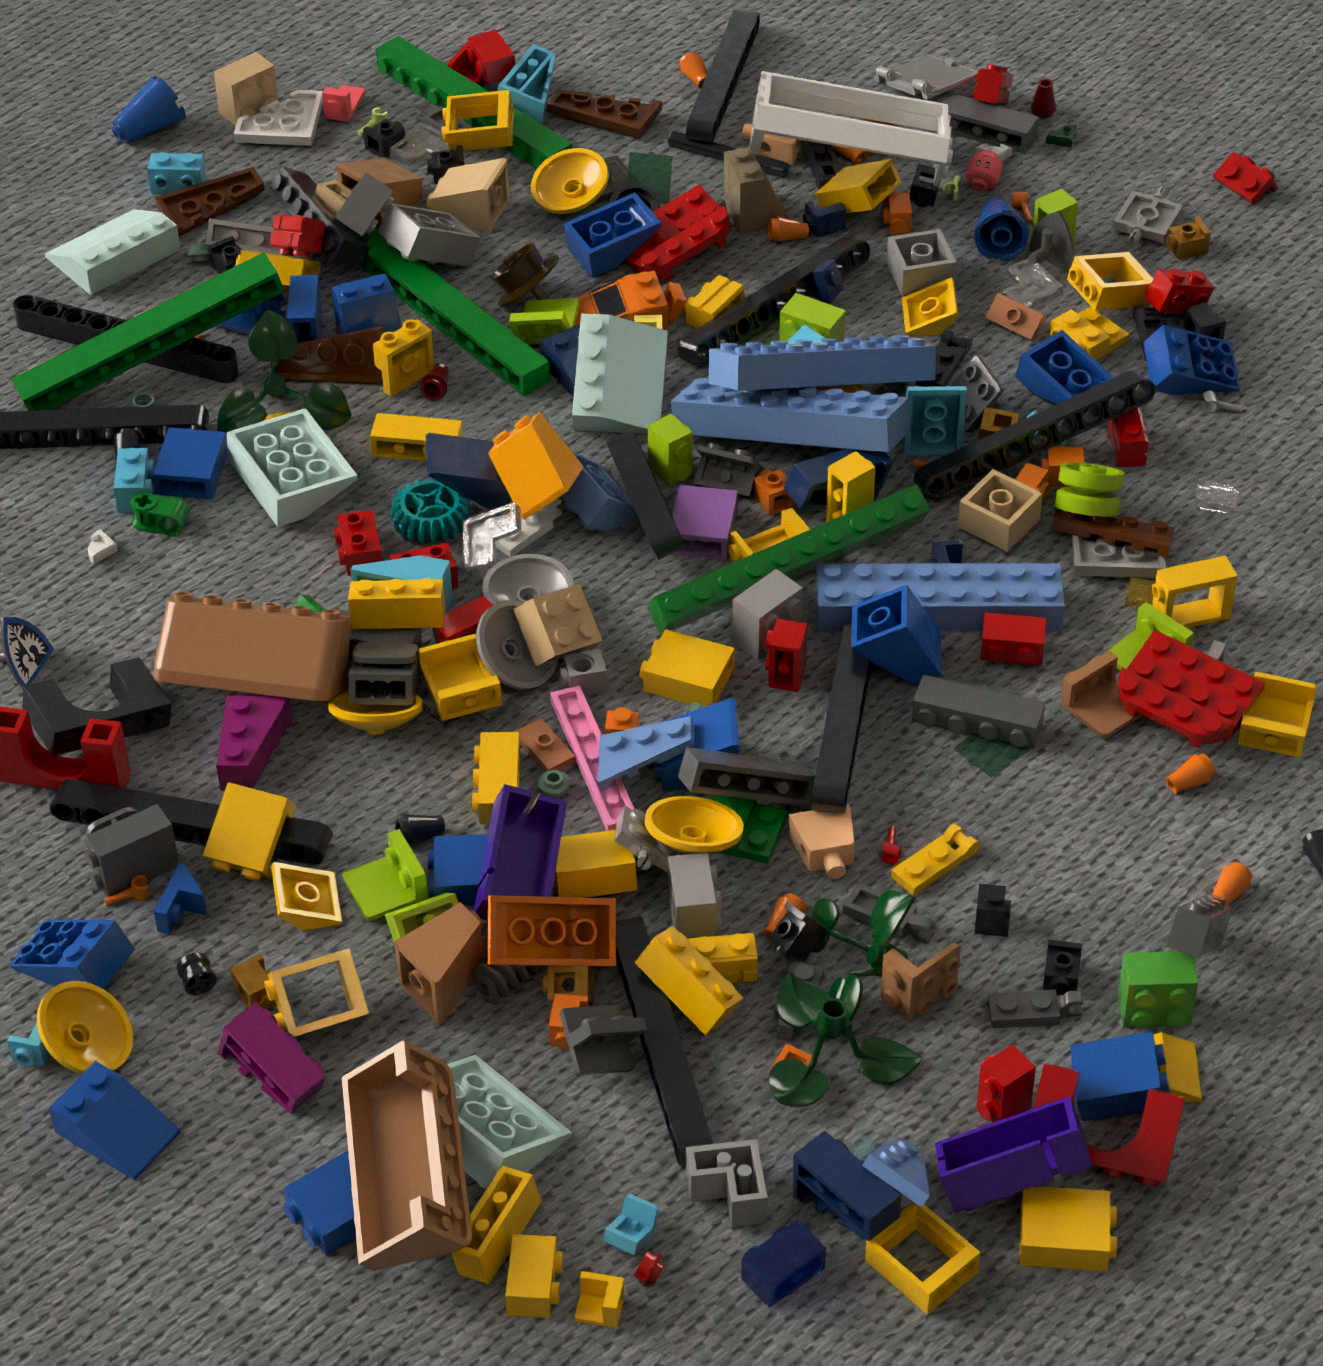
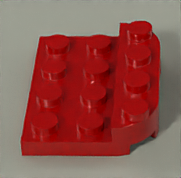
[625,184,732,281]
[1118,629,1265,748]

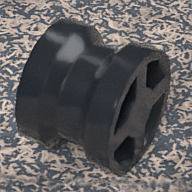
[176,952,217,995]

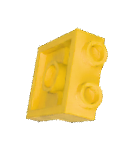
[1049,306,1129,360]
[373,319,434,397]

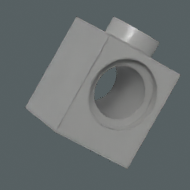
[559,649,607,695]

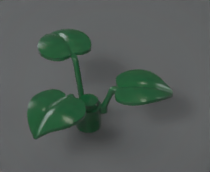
[217,310,351,434]
[810,890,917,1037]
[768,972,922,1107]

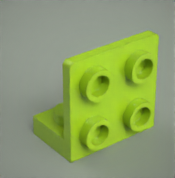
[509,298,580,344]
[1105,602,1194,670]
[342,829,428,922]

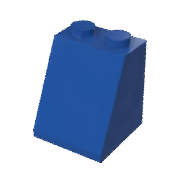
[332,274,401,335]
[851,585,942,686]
[654,698,739,790]

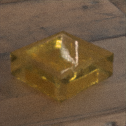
[1125,577,1156,607]

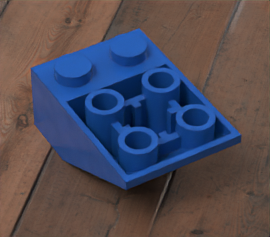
[1144,325,1240,395]
[10,919,135,989]

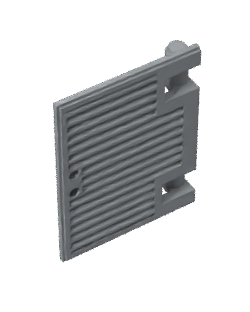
[874,54,978,100]

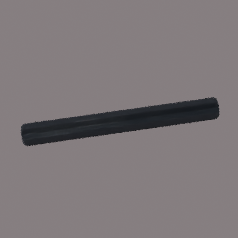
[668,131,789,178]

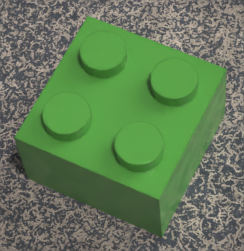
[1118,951,1198,1029]

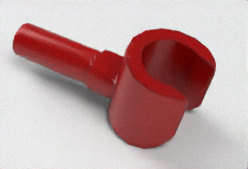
[881,826,902,865]

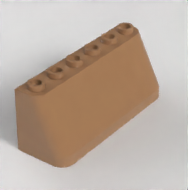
[154,592,351,701]
[342,1040,472,1271]

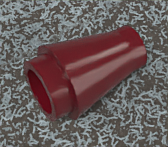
[1031,79,1056,118]
[420,363,449,400]

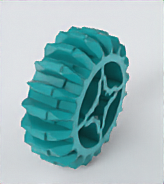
[391,477,471,546]

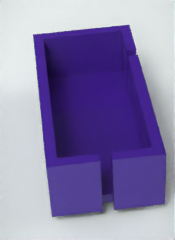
[474,784,567,921]
[935,1096,1092,1213]

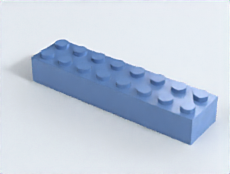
[709,335,936,391]
[671,378,910,452]
[816,563,1065,631]

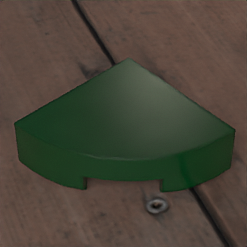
[1046,125,1077,147]

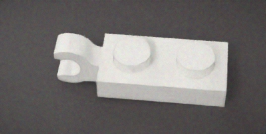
[489,498,562,557]

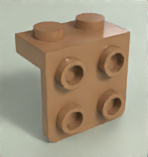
[1060,650,1143,738]
[880,942,961,1021]

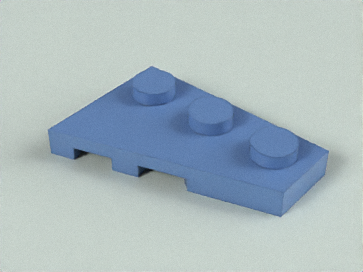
[598,716,695,791]
[862,1138,930,1207]

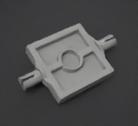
[1113,186,1183,247]
[614,806,679,873]

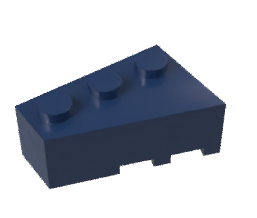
[784,449,893,509]
[793,1131,901,1241]

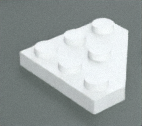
[234,90,323,146]

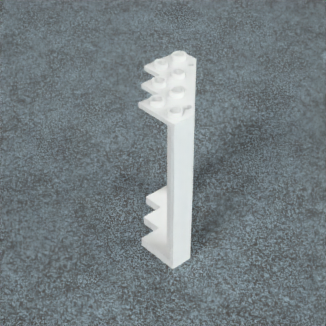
[750,71,953,186]

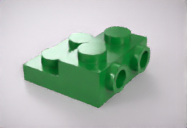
[714,795,788,864]

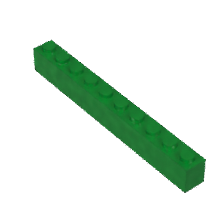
[376,36,573,170]
[361,229,550,397]
[11,252,285,411]
[647,484,931,635]

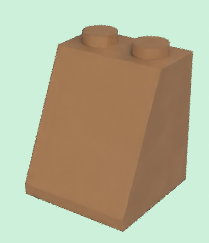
[337,157,423,229]
[394,902,485,1025]

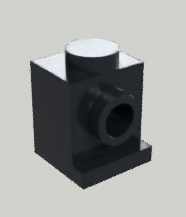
[363,119,405,158]
[426,145,464,184]
[909,164,942,207]
[209,236,242,274]
[1183,302,1226,340]
[974,883,1011,937]
[769,902,826,962]
[1043,939,1082,995]

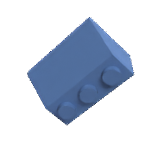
[560,452,639,533]

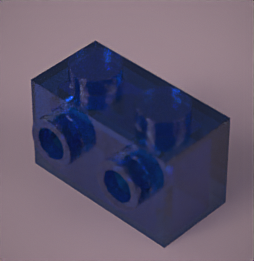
[741,1219,826,1308]

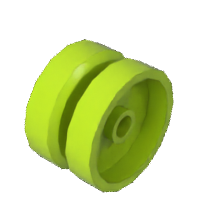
[1055,462,1125,517]

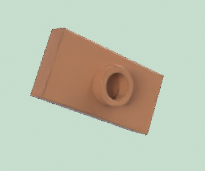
[985,293,1047,341]
[514,718,576,772]

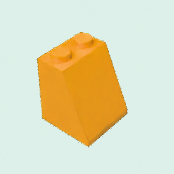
[488,412,584,520]

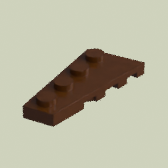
[547,90,662,138]
[155,167,265,236]
[271,326,384,383]
[1052,509,1174,558]

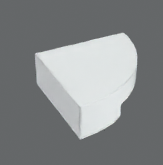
[975,143,1013,161]
[88,529,118,564]

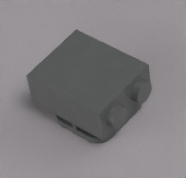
[349,642,421,706]
[85,804,179,897]

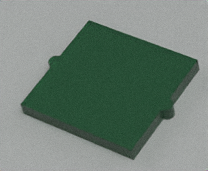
[627,151,673,202]
[954,733,1030,778]

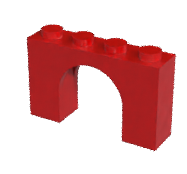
[0,707,131,789]
[1033,1063,1186,1187]

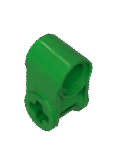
[130,492,190,536]

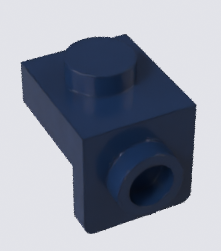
[802,202,846,237]
[813,259,843,304]
[928,540,963,563]

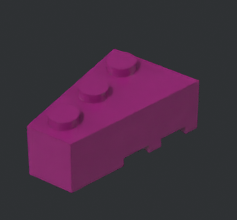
[216,696,293,790]
[217,1002,326,1114]

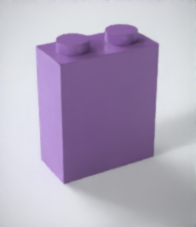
[672,485,738,560]

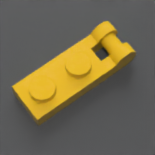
[891,823,980,895]

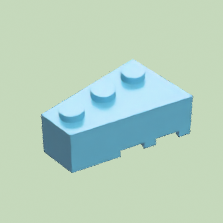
[498,44,556,124]

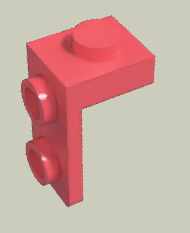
[322,85,365,122]

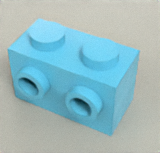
[147,152,207,194]
[114,448,155,513]

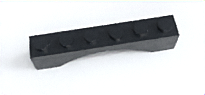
[270,166,371,271]

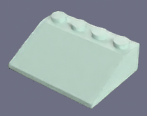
[45,209,181,295]
[572,313,668,434]
[227,408,357,527]
[447,1055,572,1189]

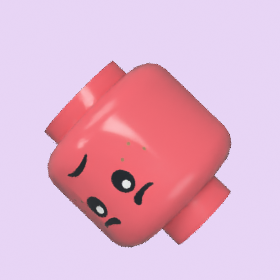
[965,150,1003,191]

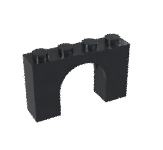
[22,657,171,757]

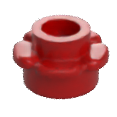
[634,1251,665,1286]

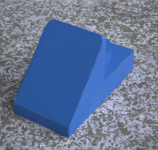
[154,863,207,935]

